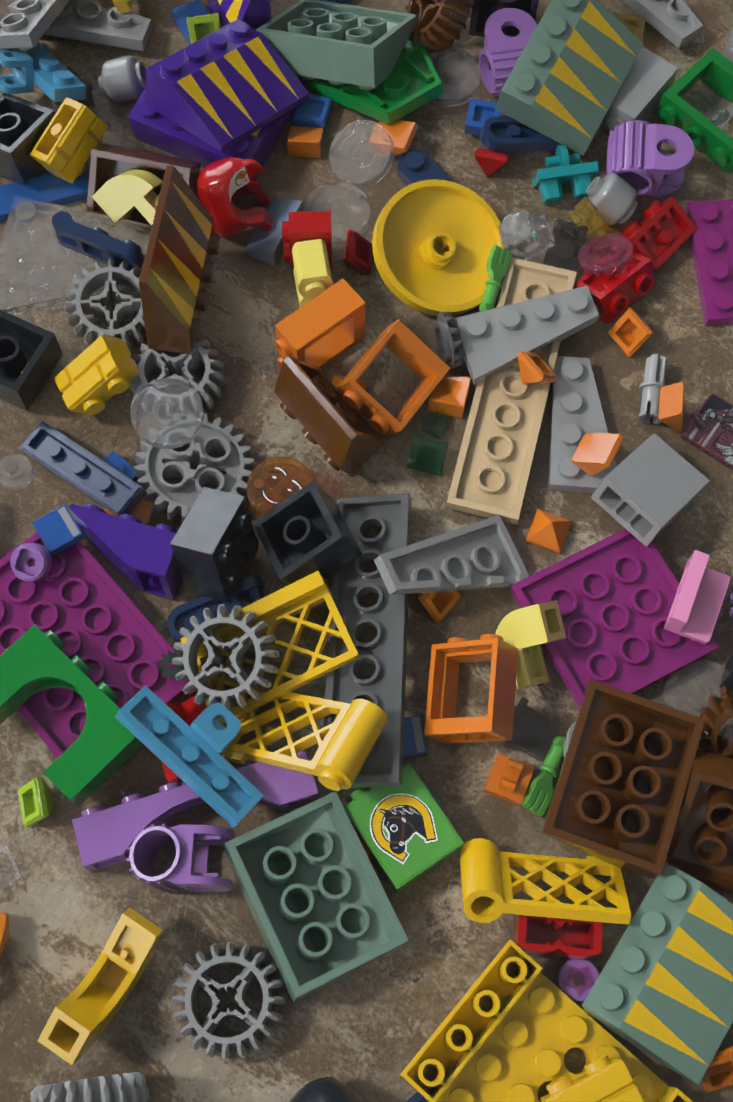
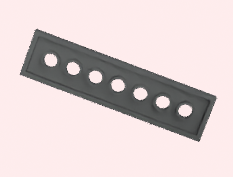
[320,493,412,788]

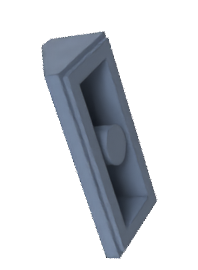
[244,200,304,267]

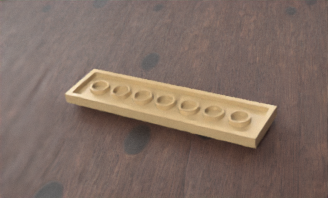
[446,257,577,525]

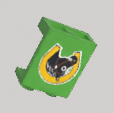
[343,763,464,894]

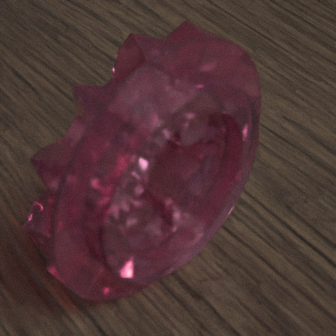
[578,234,634,277]

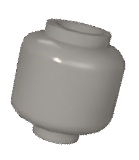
[98,56,146,104]
[586,173,638,225]

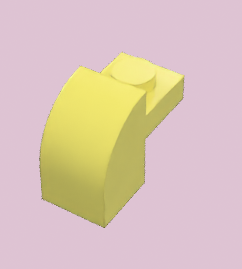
[92,169,163,226]
[495,600,566,689]

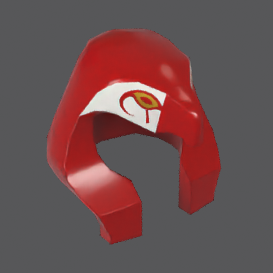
[197,157,273,237]

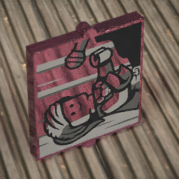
[680,392,733,470]

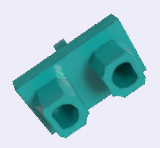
[532,145,599,204]

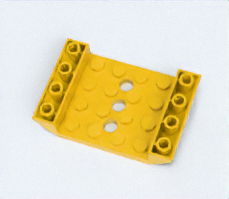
[400,939,693,1102]

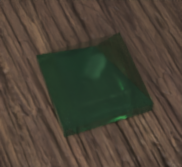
[407,433,449,476]

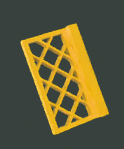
[180,571,360,725]

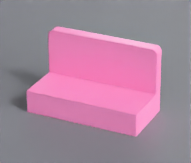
[664,550,730,644]

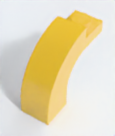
[38,908,164,1065]

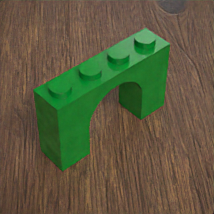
[0,624,143,808]

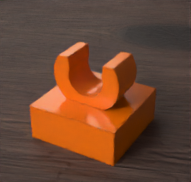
[483,753,535,806]

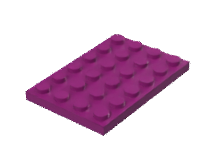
[0,532,190,758]

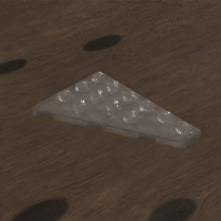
[0,196,152,314]

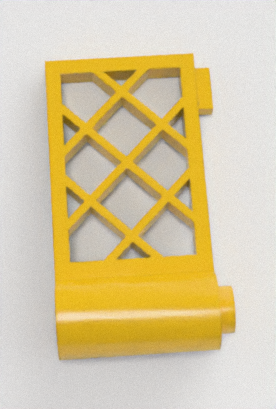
[222,686,388,791]
[460,838,631,925]

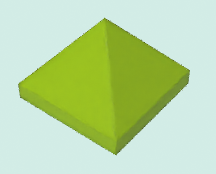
[186,13,221,44]
[18,777,57,827]

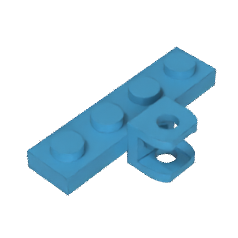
[0,42,86,102]
[115,685,264,828]

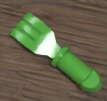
[479,244,513,312]
[521,736,565,817]

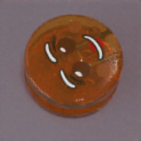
[247,457,314,519]

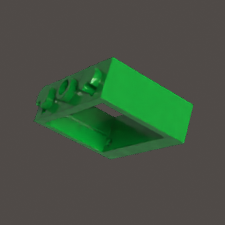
[655,48,733,174]

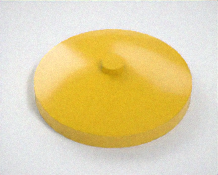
[372,179,508,316]

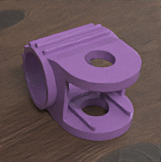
[479,8,537,97]
[606,120,694,198]
[126,824,235,893]

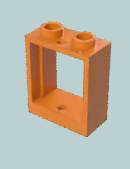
[274,278,366,370]
[336,319,450,437]
[424,634,518,744]

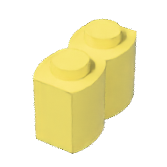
[292,239,333,308]

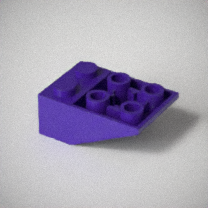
[69,503,182,601]

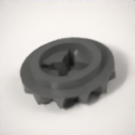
[434,312,464,369]

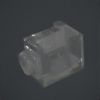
[499,209,556,261]

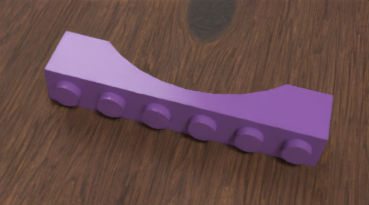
[72,750,319,872]

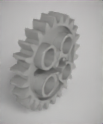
[135,412,254,523]

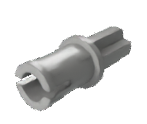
[638,354,667,424]

